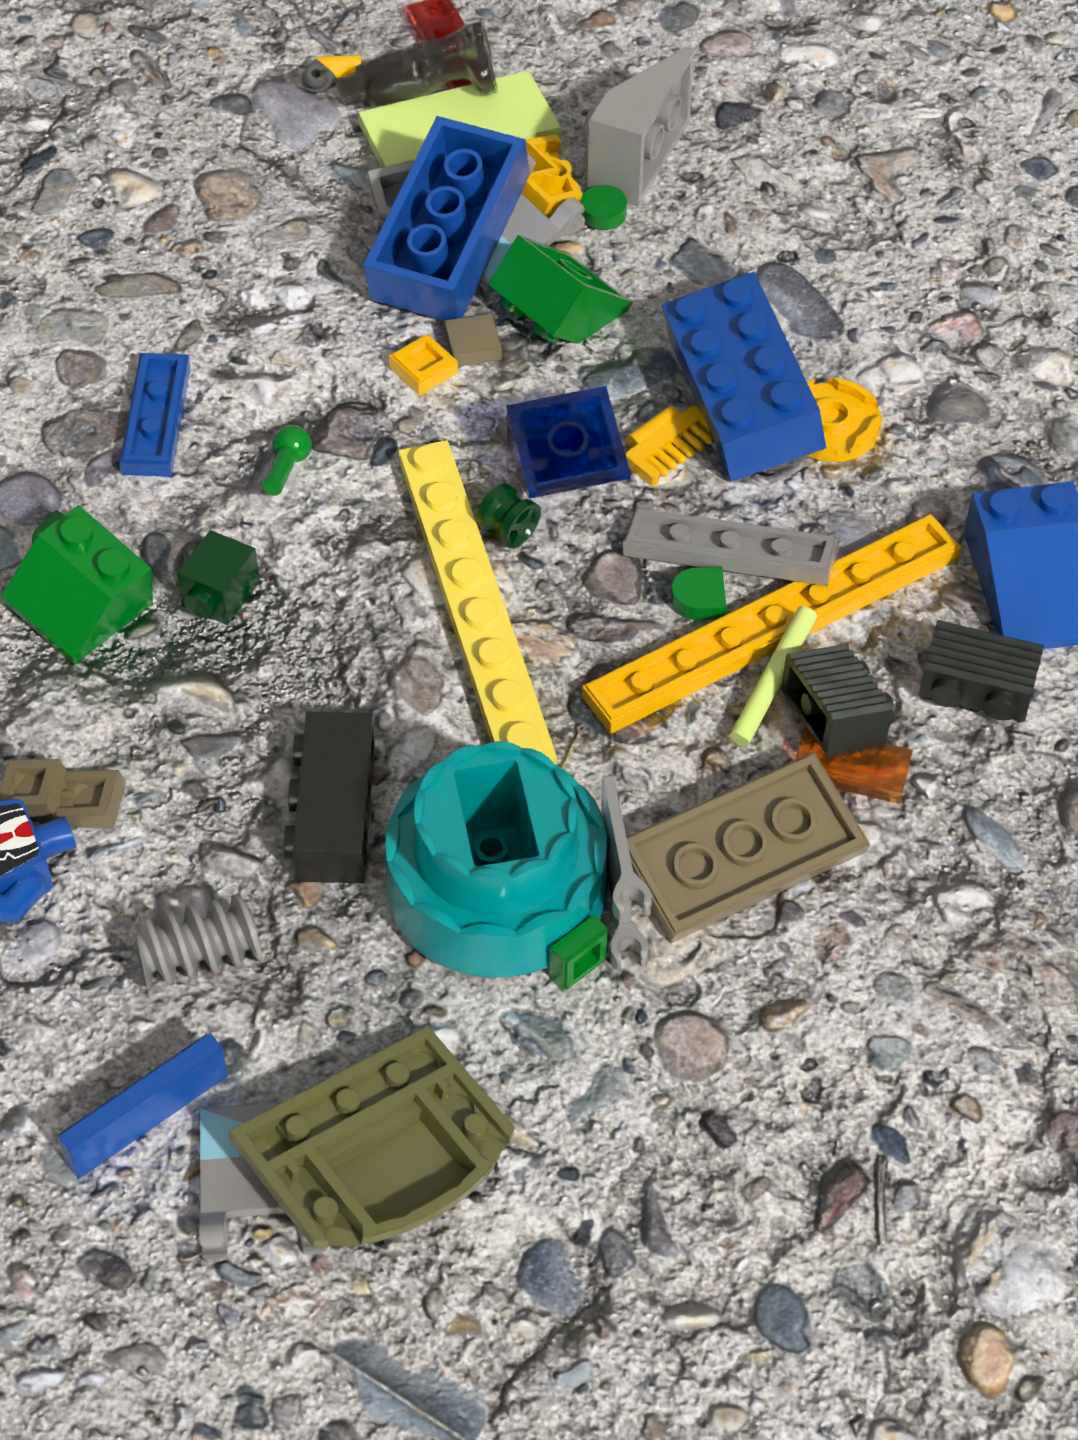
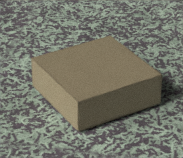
[444,313,502,366]

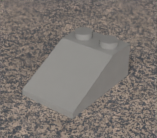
[583,47,695,207]

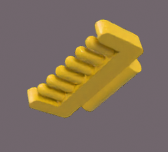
[625,405,712,486]

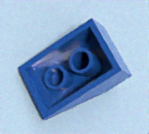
[964,481,1078,650]

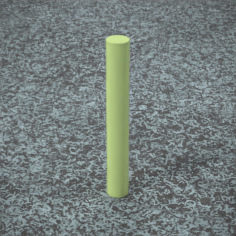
[729,606,817,747]

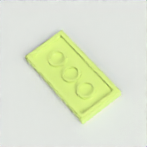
[358,70,561,167]

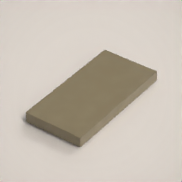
[626,752,870,943]

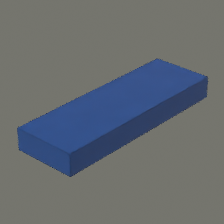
[120,353,191,477]
[58,1033,228,1180]

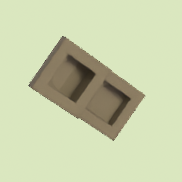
[0,759,126,828]

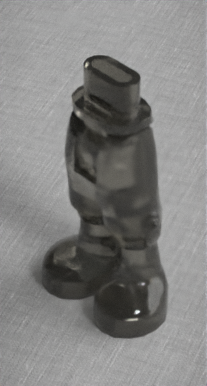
[338,20,498,108]

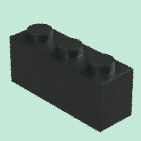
[284,711,375,884]

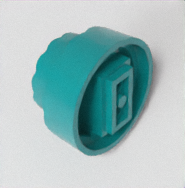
[385,741,608,978]

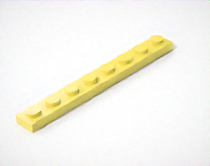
[399,440,557,765]

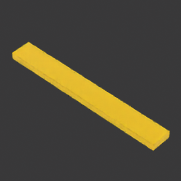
[582,514,962,734]

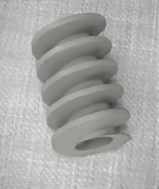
[135,894,263,990]

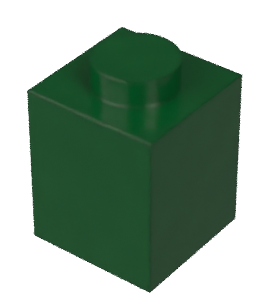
[177,530,260,625]

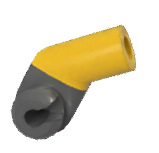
[302,55,362,93]

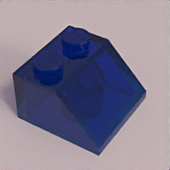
[506,386,631,499]

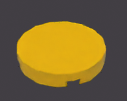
[806,378,882,462]

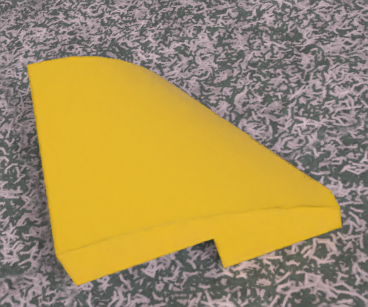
[522,134,583,219]

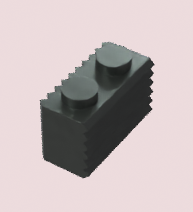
[919,620,1044,723]
[781,644,895,758]

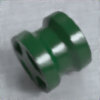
[476,483,541,549]

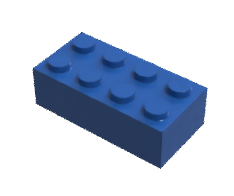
[363,116,530,320]
[661,272,826,482]

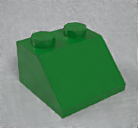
[488,235,633,344]
[1,505,153,665]

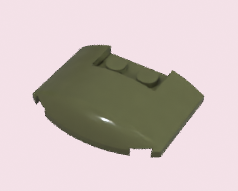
[228,1026,515,1248]

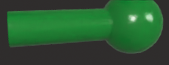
[262,425,312,496]

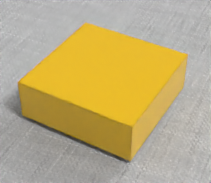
[389,333,458,395]

